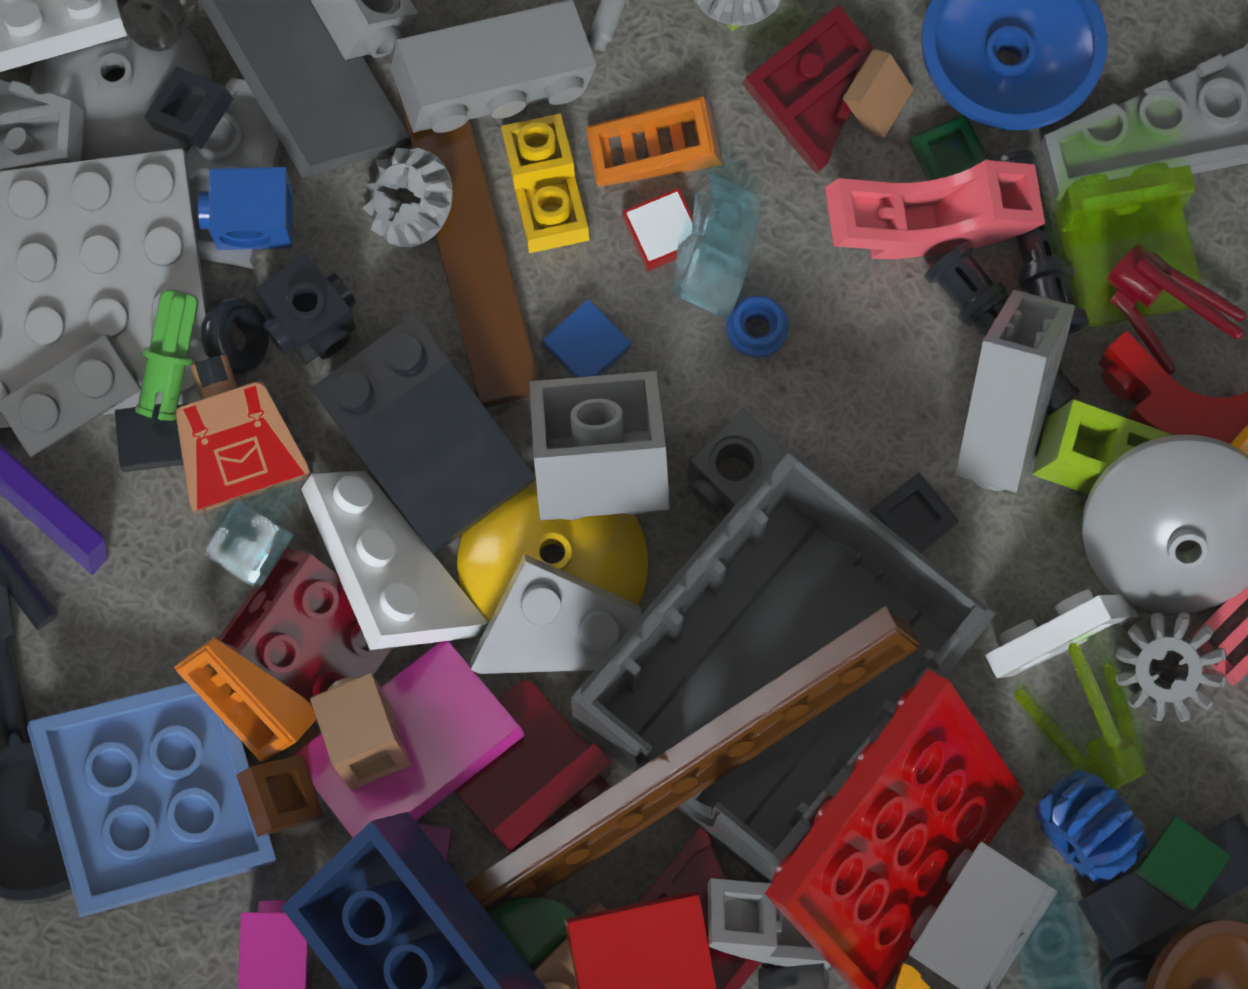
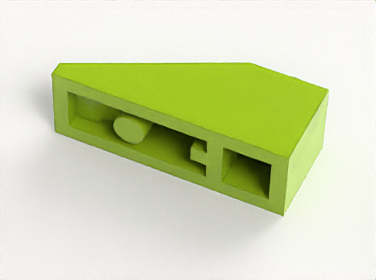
[1032,399,1173,495]

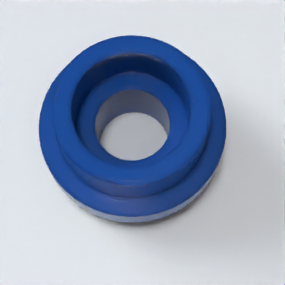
[726,296,789,358]

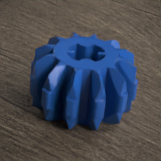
[1035,769,1148,885]

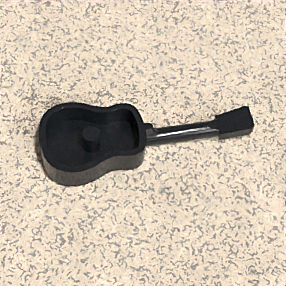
[0,584,73,904]

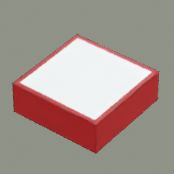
[622,188,704,271]

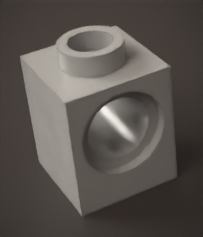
[310,0,418,60]

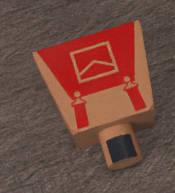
[176,355,311,514]

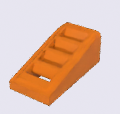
[585,96,723,187]
[174,637,317,762]

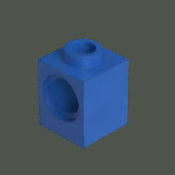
[198,167,293,250]

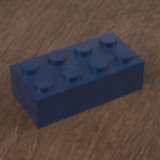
[281,812,546,989]

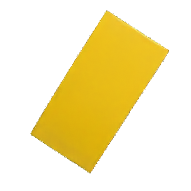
[501,113,589,253]

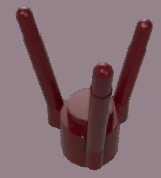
[1106,243,1247,374]

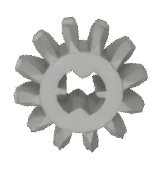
[1116,612,1227,722]

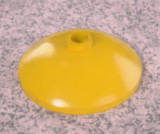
[457,472,648,630]

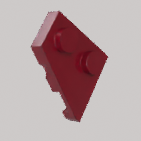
[742,5,874,174]

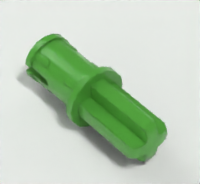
[135,290,199,421]

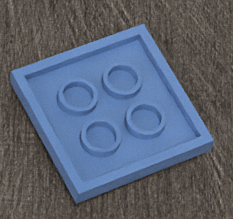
[27,682,276,918]

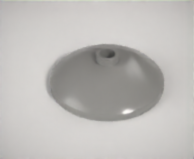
[29,4,213,161]
[1082,435,1248,614]

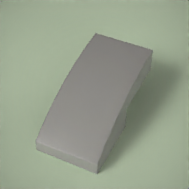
[707,878,831,970]

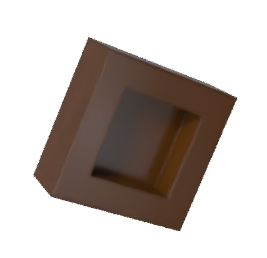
[236,754,324,837]

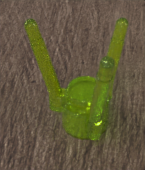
[1014,642,1149,789]

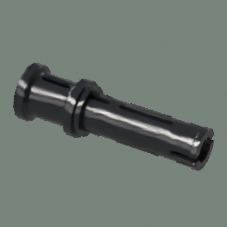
[998,150,1089,335]
[924,241,1080,416]

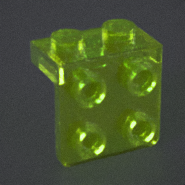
[1055,163,1202,327]

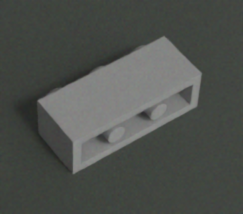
[390,0,597,133]

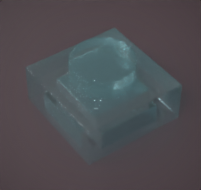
[203,499,294,589]

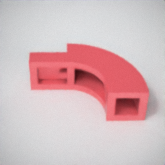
[825,160,1045,259]

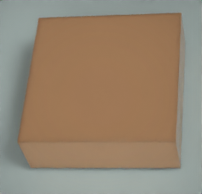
[843,49,914,138]

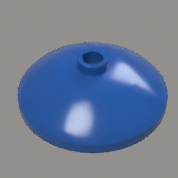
[921,0,1107,130]

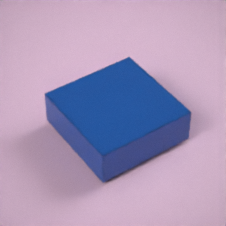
[543,299,631,378]

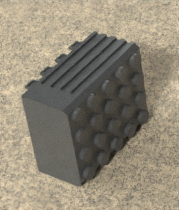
[571,445,996,884]

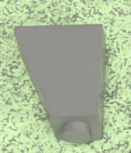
[956,290,1075,493]

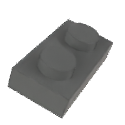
[0,335,141,457]

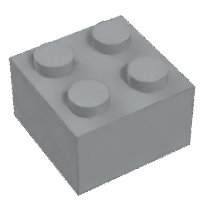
[529,371,670,520]

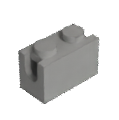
[909,842,1058,989]

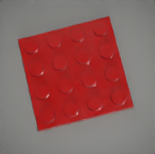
[764,669,1025,989]

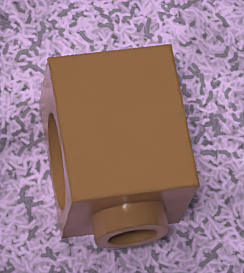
[310,673,411,790]

